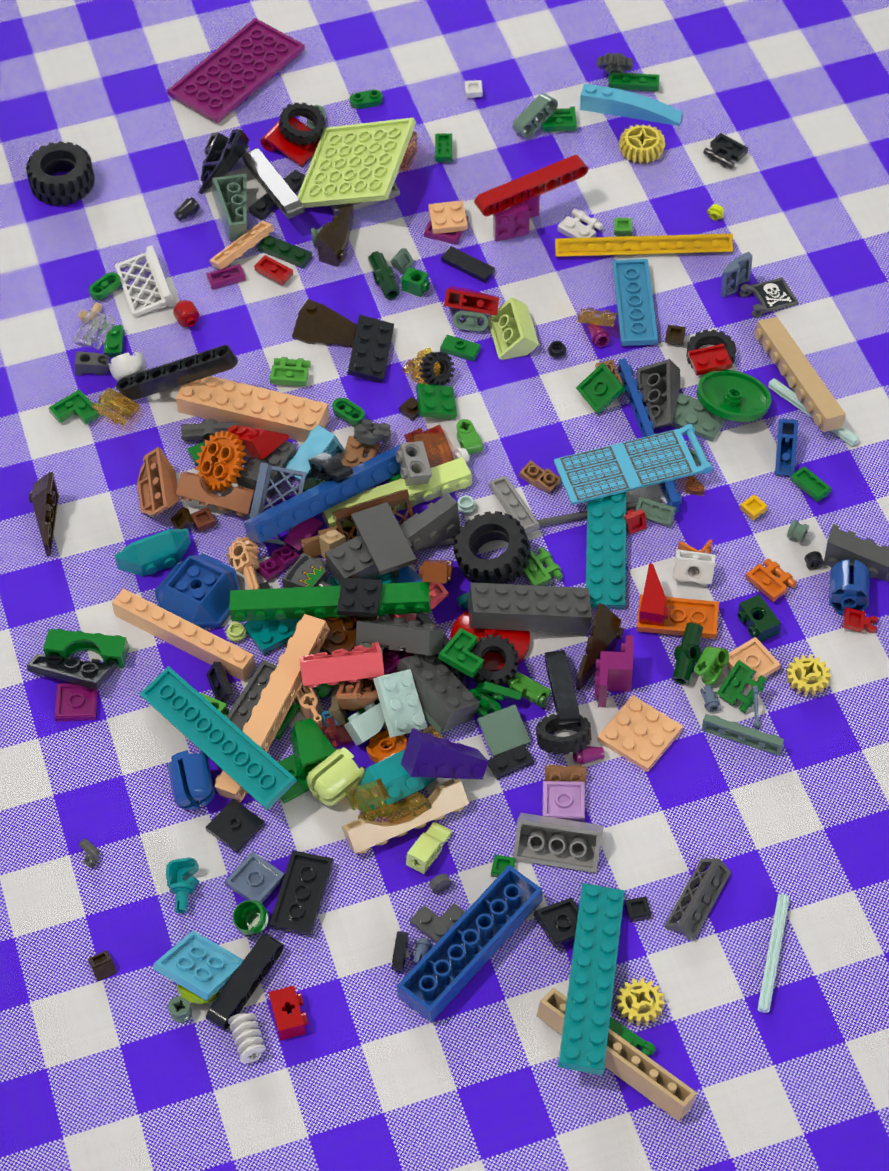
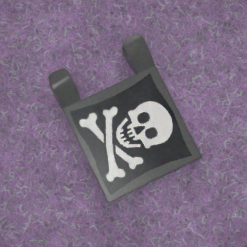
[739,277,798,318]

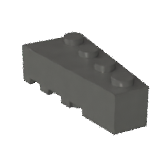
[356,615,444,655]

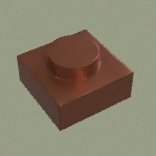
[191,507,216,532]

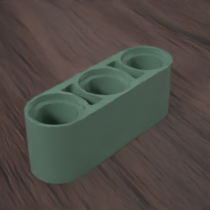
[512,93,558,137]

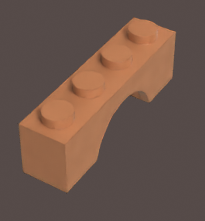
[176,471,255,516]

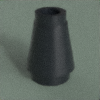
[174,197,200,221]

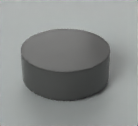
[429,874,451,893]

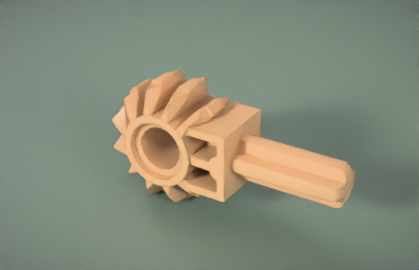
[226,537,260,590]

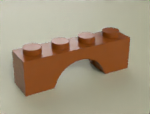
[419,559,453,583]

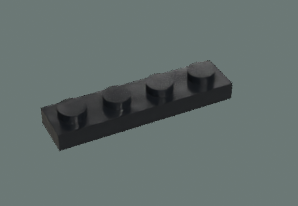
[248,169,305,221]

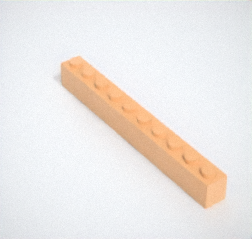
[214,614,330,803]

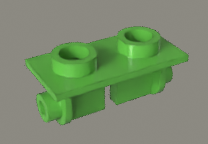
[508,671,551,708]

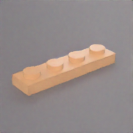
[209,220,274,270]

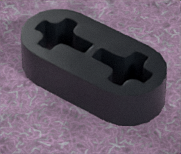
[392,931,409,971]

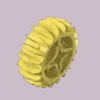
[619,123,665,164]

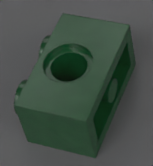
[737,594,781,642]

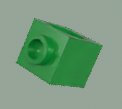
[401,267,430,297]

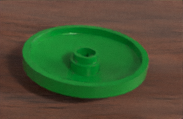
[696,370,771,422]

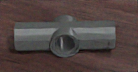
[181,419,238,442]

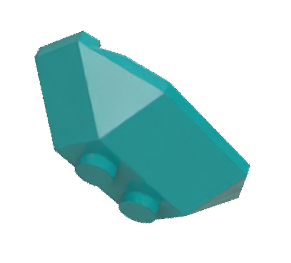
[114,528,191,577]
[355,750,437,814]

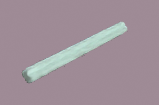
[768,378,859,446]
[758,894,789,1013]

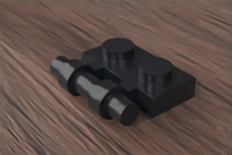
[703,133,748,169]

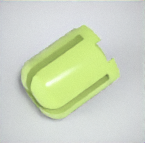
[306,747,365,806]

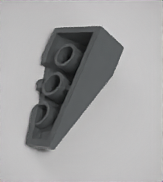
[637,359,680,429]

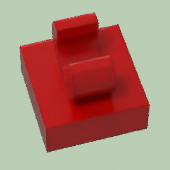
[624,509,647,535]

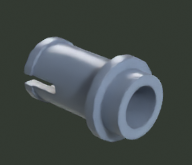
[700,685,720,712]
[412,937,432,965]

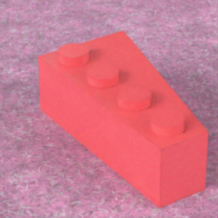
[299,642,384,688]

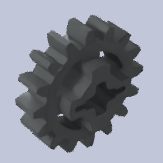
[597,53,633,73]

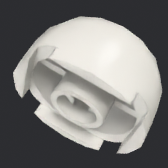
[108,352,146,381]

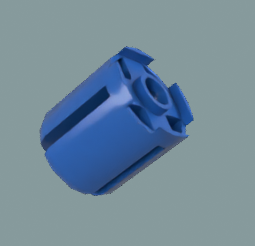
[829,559,870,615]
[167,750,215,810]

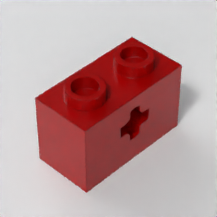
[268,985,308,1040]

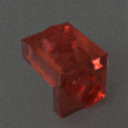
[324,717,353,747]

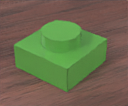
[614,218,632,236]

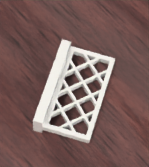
[115,245,176,318]

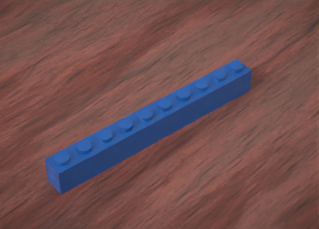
[243,445,413,543]

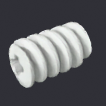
[228,1013,266,1063]

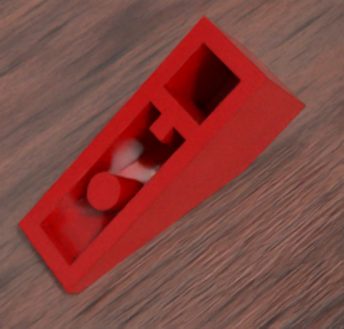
[444,286,500,316]
[639,563,669,626]

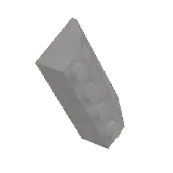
[513,813,604,873]

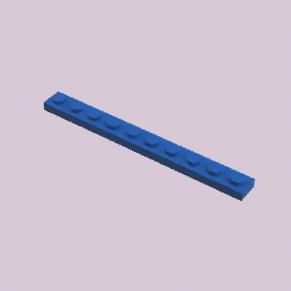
[618,358,682,513]

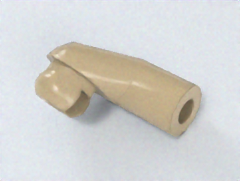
[79,303,102,323]

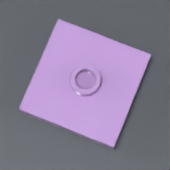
[543,781,585,822]

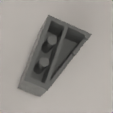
[399,492,460,553]

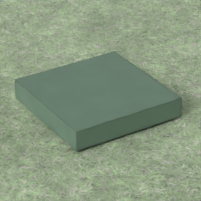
[477,705,531,757]

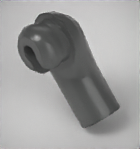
[79,838,99,867]

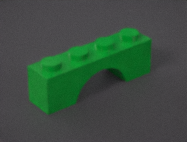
[43,629,129,668]

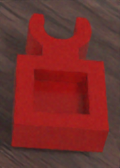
[842,607,879,633]

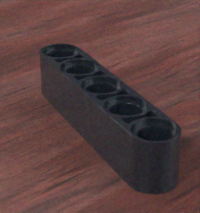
[544,650,580,725]
[206,934,284,1030]

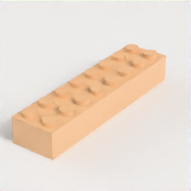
[175,376,329,442]

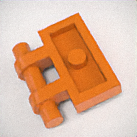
[745,558,797,602]

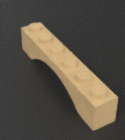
[342,778,469,854]

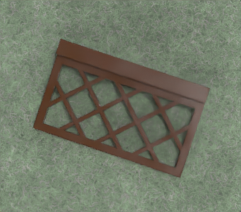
[331,489,414,542]

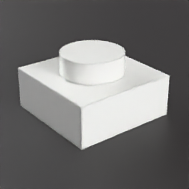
[465,80,483,98]

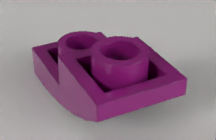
[284,517,323,553]
[256,544,299,582]

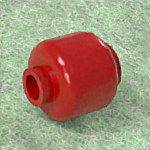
[173,300,200,327]

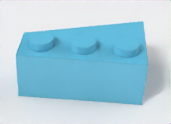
[286,425,345,487]

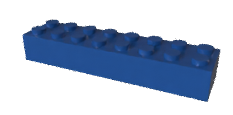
[397,865,543,1023]

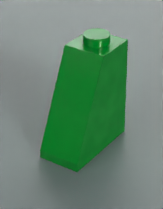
[290,718,336,778]

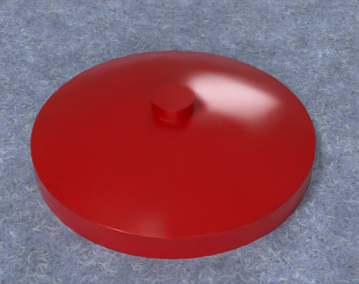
[450,610,530,672]

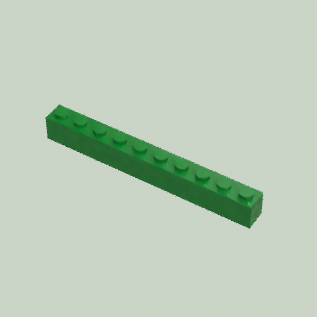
[229,582,431,622]

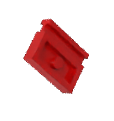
[688,344,732,376]

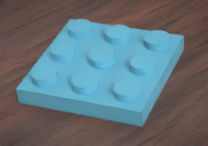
[153,931,243,1001]

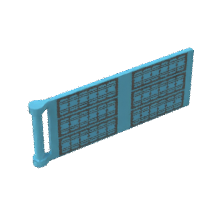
[554,424,713,505]

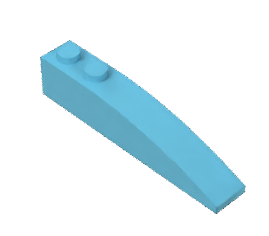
[580,83,683,126]

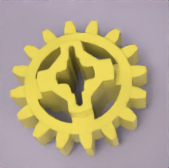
[786,654,831,696]
[616,978,665,1026]

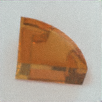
[685,476,704,496]

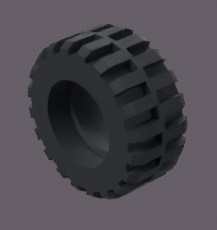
[26,141,95,206]
[453,511,531,584]

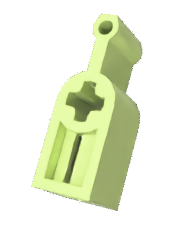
[406,822,452,874]

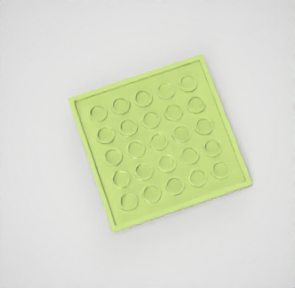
[297,118,416,208]

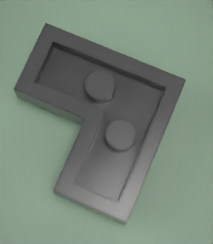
[410,903,465,944]

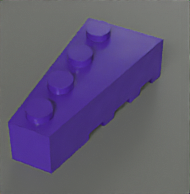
[401,728,489,780]

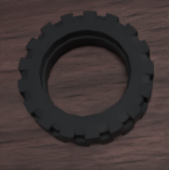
[278,102,325,145]
[686,329,736,370]
[536,714,592,755]

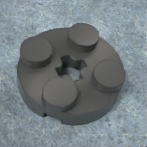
[353,420,391,445]

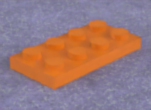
[636,594,719,639]

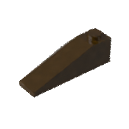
[292,299,357,348]
[576,603,624,690]

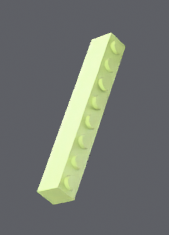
[322,457,472,528]

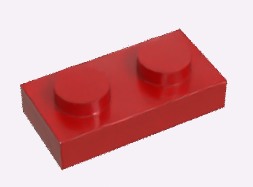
[254,255,293,285]

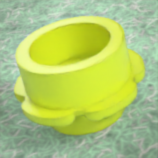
[707,204,724,220]

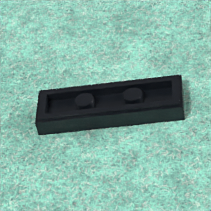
[441,246,495,283]

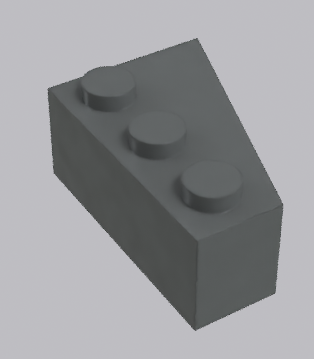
[236,441,297,499]

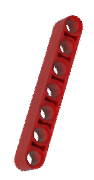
[474,155,588,217]

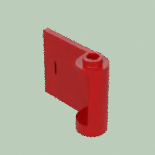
[260,117,320,167]

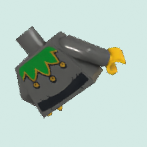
[282,553,332,588]

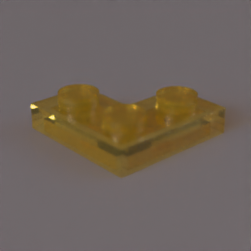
[383,792,432,823]

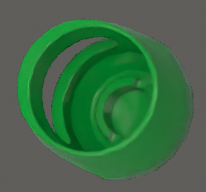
[233,900,269,936]

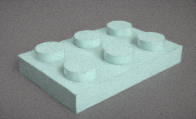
[373,669,428,738]

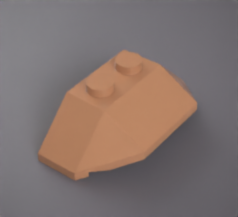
[137,447,180,517]
[336,678,379,711]

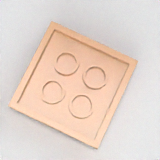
[597,695,683,773]

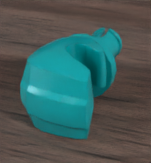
[166,857,199,914]

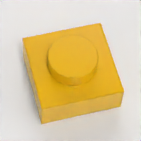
[740,494,768,520]

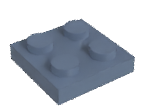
[225,851,285,903]

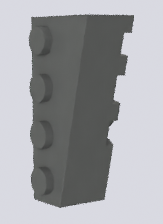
[823,524,889,582]

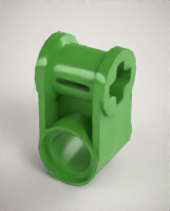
[456,419,483,455]
[694,646,729,685]

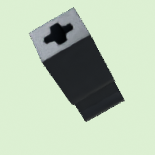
[308,452,353,482]

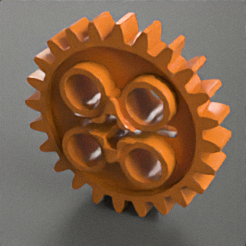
[195,431,246,492]

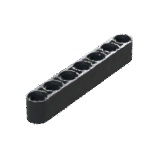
[116,345,238,402]

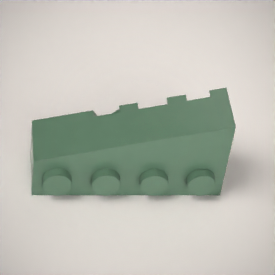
[212,174,247,241]

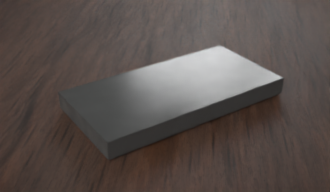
[351,502,417,575]

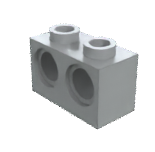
[396,441,432,486]

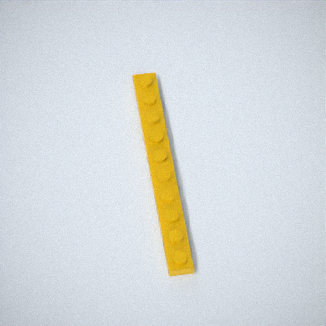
[555,233,733,256]

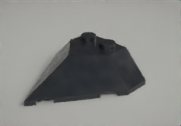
[199,129,249,194]

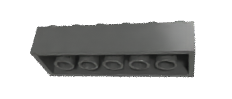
[467,583,592,633]

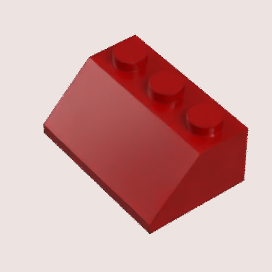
[227,425,290,460]

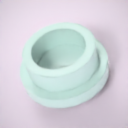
[457,495,476,514]

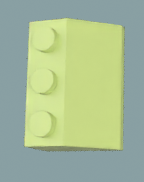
[488,297,539,360]

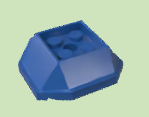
[155,553,240,629]

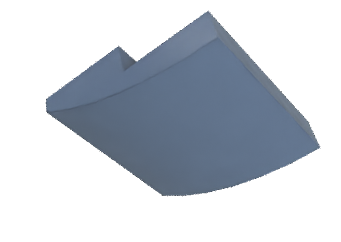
[721,252,753,297]

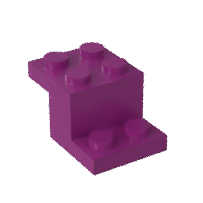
[493,195,540,242]
[594,635,634,708]

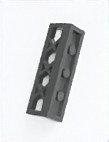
[227,660,277,730]
[664,859,731,940]

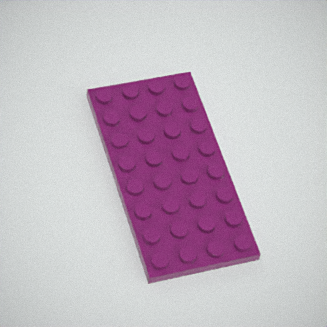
[167,18,305,124]

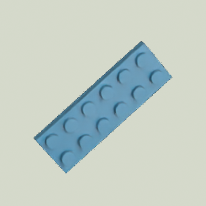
[612,259,658,346]

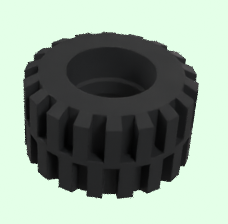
[470,634,519,686]

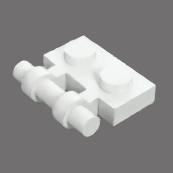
[557,209,603,238]

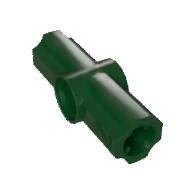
[368,251,400,300]
[672,622,703,685]

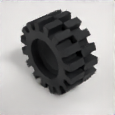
[419,352,455,385]

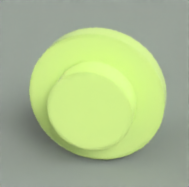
[226,622,247,642]

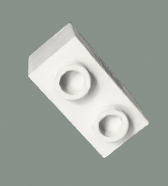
[673,549,716,585]

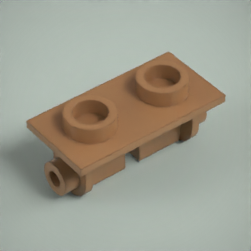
[545,764,587,785]

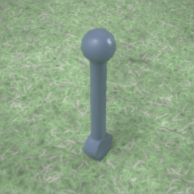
[753,686,761,728]

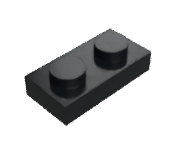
[206,662,233,704]
[488,744,533,780]

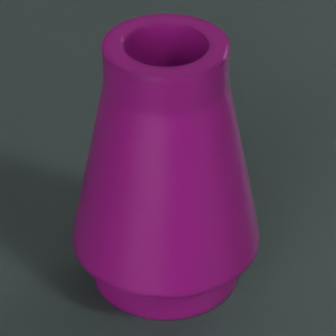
[588,322,609,347]
[572,746,604,765]

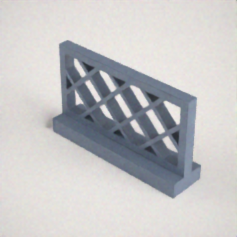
[246,462,306,547]

